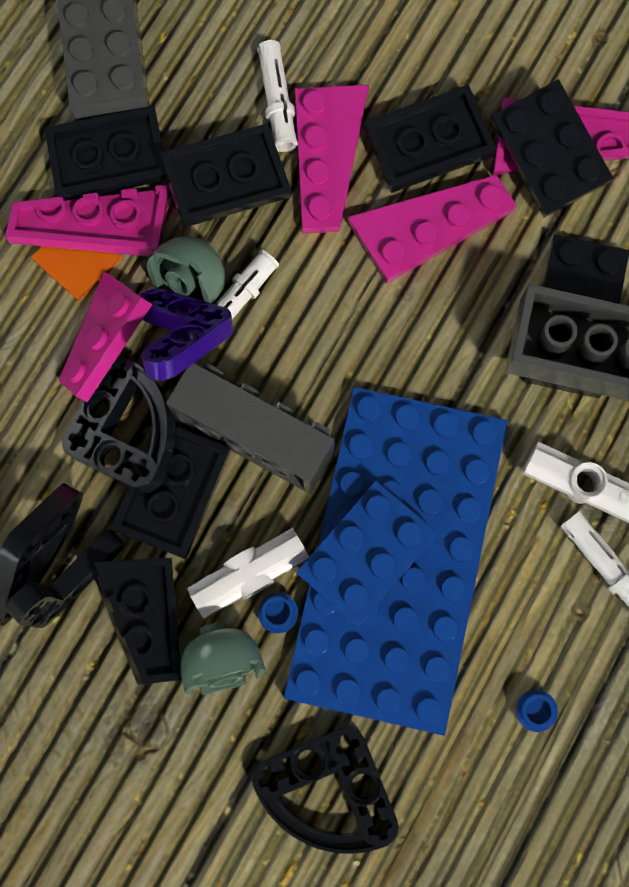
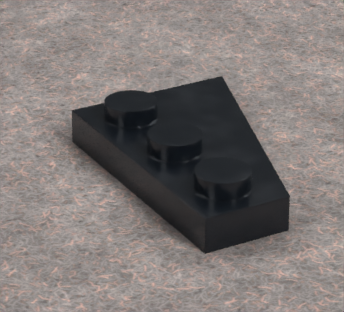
[89,558,182,685]

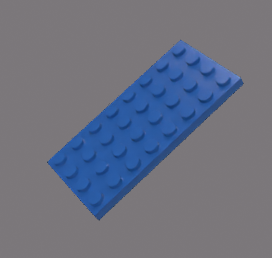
[284,387,507,736]

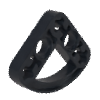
[62,356,175,493]
[0,483,83,626]
[252,727,399,854]

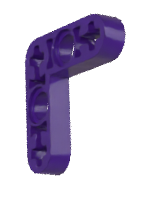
[140,289,233,380]

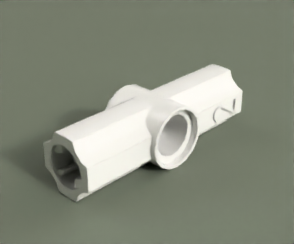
[522,442,629,523]
[187,528,309,619]

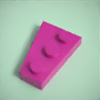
[59,271,152,402]

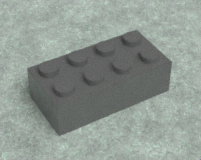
[57,0,150,121]
[505,284,629,401]
[166,363,335,495]

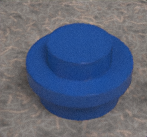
[258,593,298,634]
[516,690,558,732]

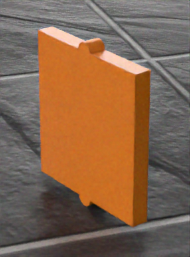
[31,246,123,302]

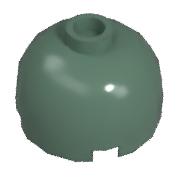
[147,236,225,304]
[180,622,266,695]

